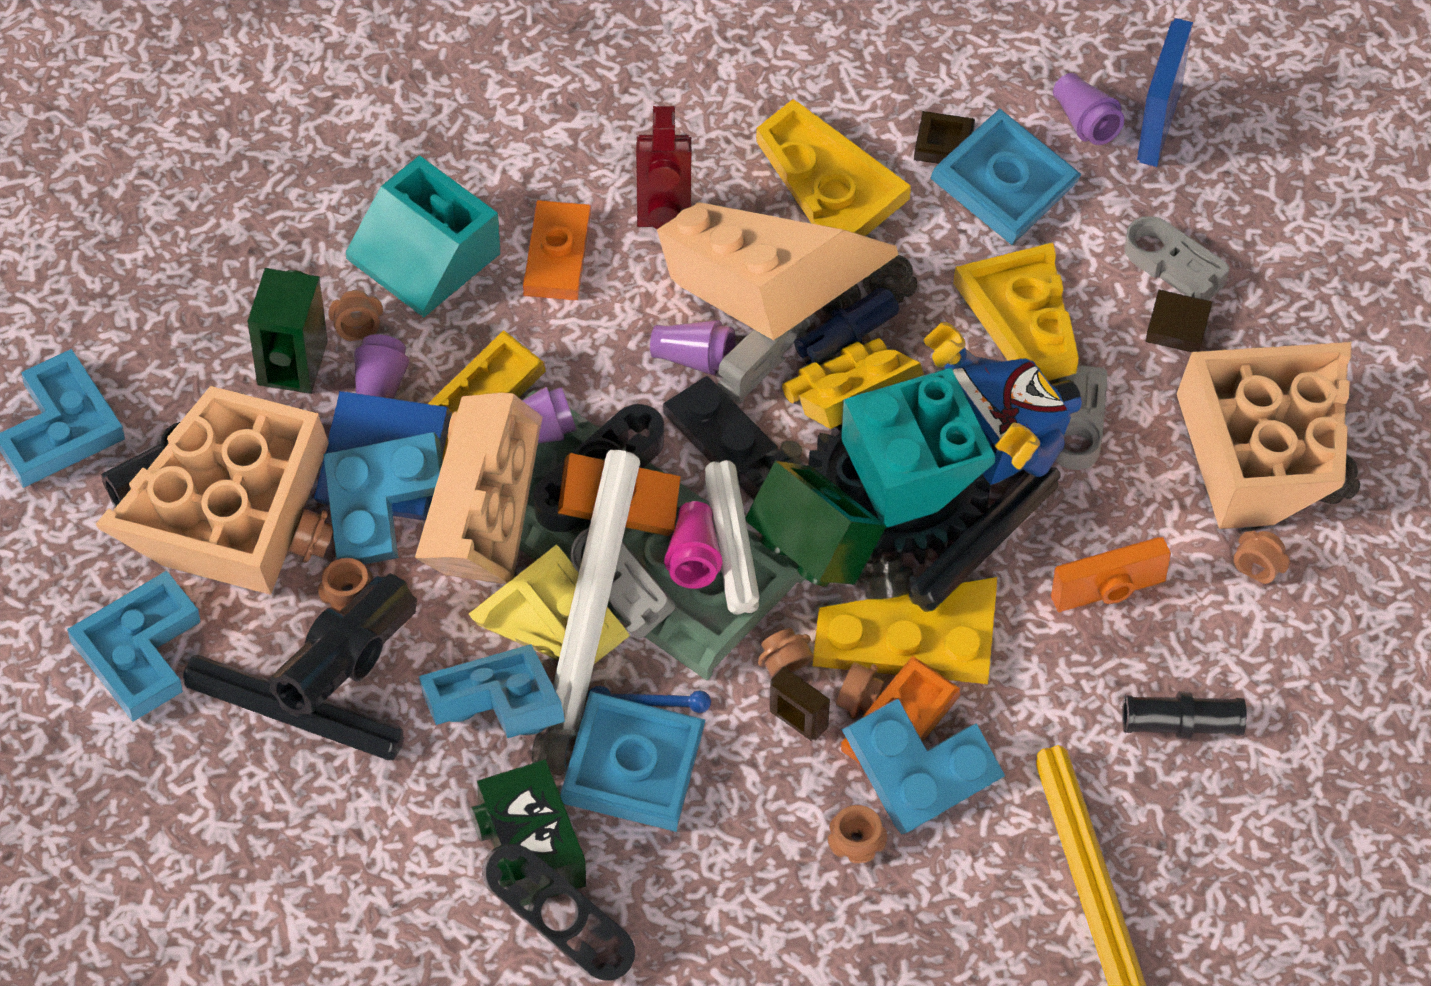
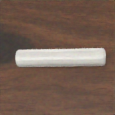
[705,460,760,615]

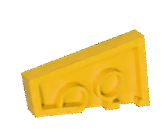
[756,99,911,236]
[953,242,1079,381]
[813,577,998,684]

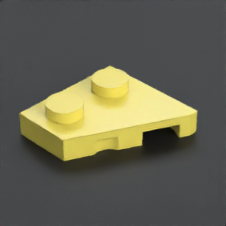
[469,544,630,664]

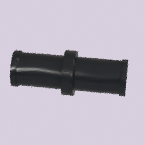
[1122,691,1247,739]

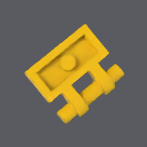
[782,338,924,429]

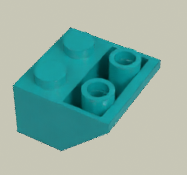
[345,155,501,318]
[842,368,995,528]

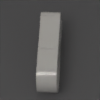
[1124,216,1229,301]
[718,318,810,404]
[1055,365,1108,470]
[571,528,675,638]

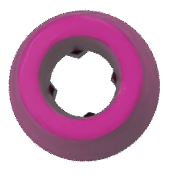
[664,501,723,589]

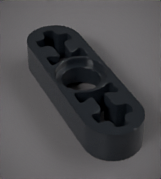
[534,404,664,532]
[482,844,635,981]

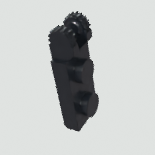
[663,376,794,501]

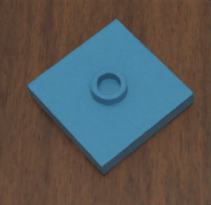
[930,108,1081,245]
[560,691,705,832]

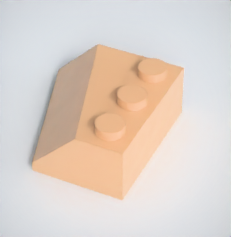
[657,202,899,341]
[1176,342,1352,529]
[96,386,329,595]
[415,393,543,585]

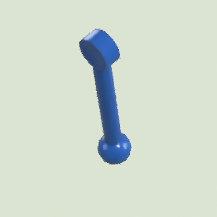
[588,686,711,713]

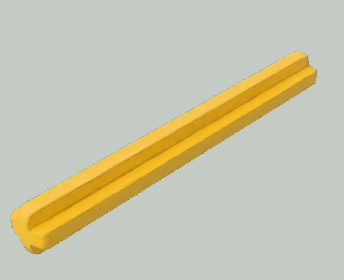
[1036,745,1147,986]

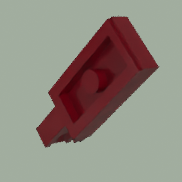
[636,106,692,229]

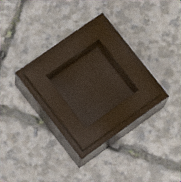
[914,111,975,164]
[1145,289,1213,352]
[770,667,830,741]

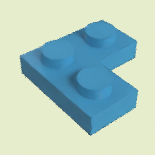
[0,349,125,488]
[323,432,443,565]
[67,571,201,722]
[419,644,565,738]
[842,699,1005,835]

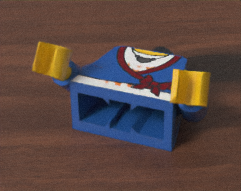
[923,321,1082,485]

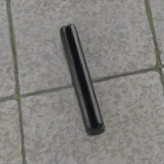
[909,467,1061,612]
[183,655,404,760]

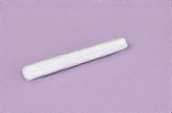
[546,450,640,737]

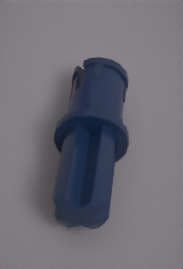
[794,288,900,365]

